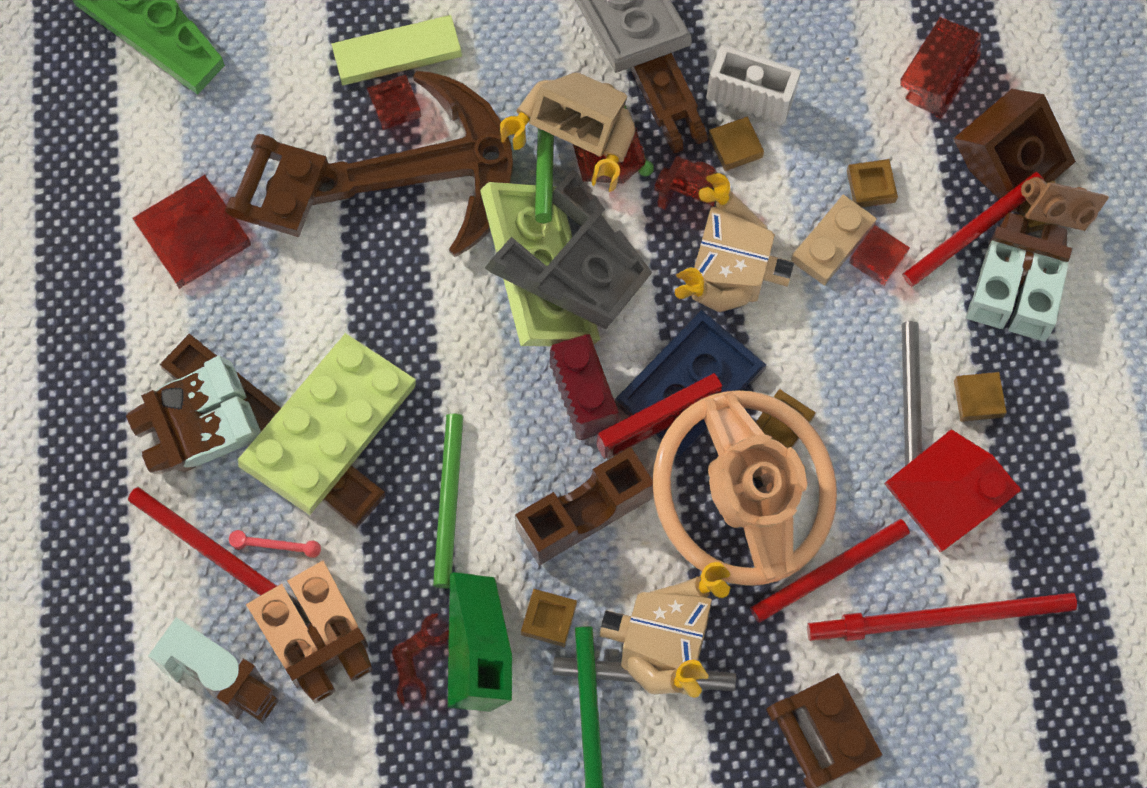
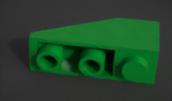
[448,572,512,712]

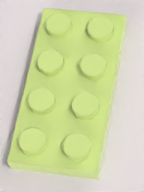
[480,182,600,346]
[238,333,416,515]

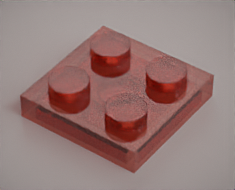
[132,175,251,289]

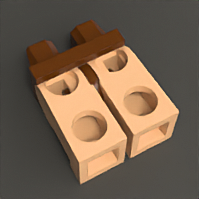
[246,560,373,704]

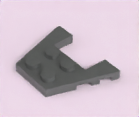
[485,170,652,329]

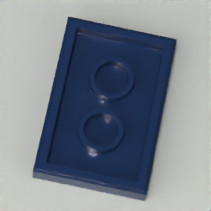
[615,310,767,460]

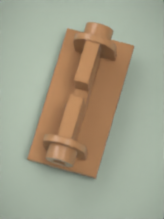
[1021,177,1109,231]

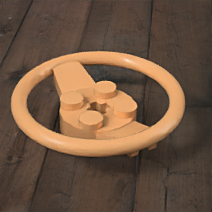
[653,391,837,586]

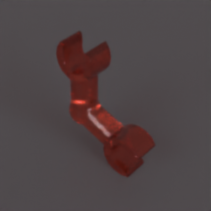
[392,614,449,707]

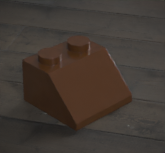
[953,88,1076,212]

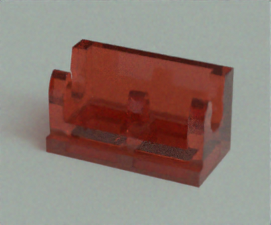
[900,17,981,119]

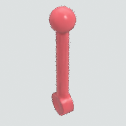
[229,530,321,558]

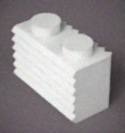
[706,44,801,126]

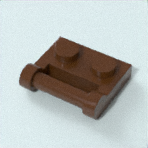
[225,134,328,237]
[766,673,883,788]

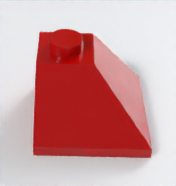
[884,429,1021,553]

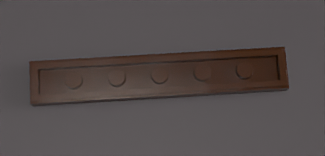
[160,333,386,529]

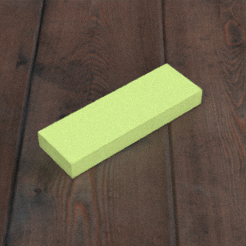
[331,15,462,86]

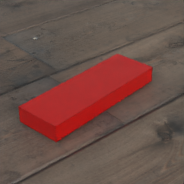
[597,373,722,460]

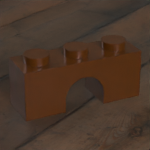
[515,447,653,566]

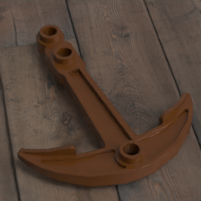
[266,71,514,257]

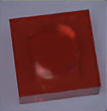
[367,75,422,130]
[849,225,910,286]

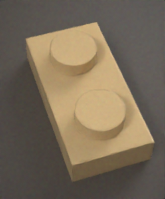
[791,194,877,286]

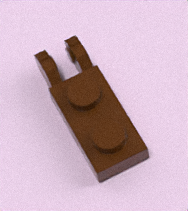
[630,53,708,154]

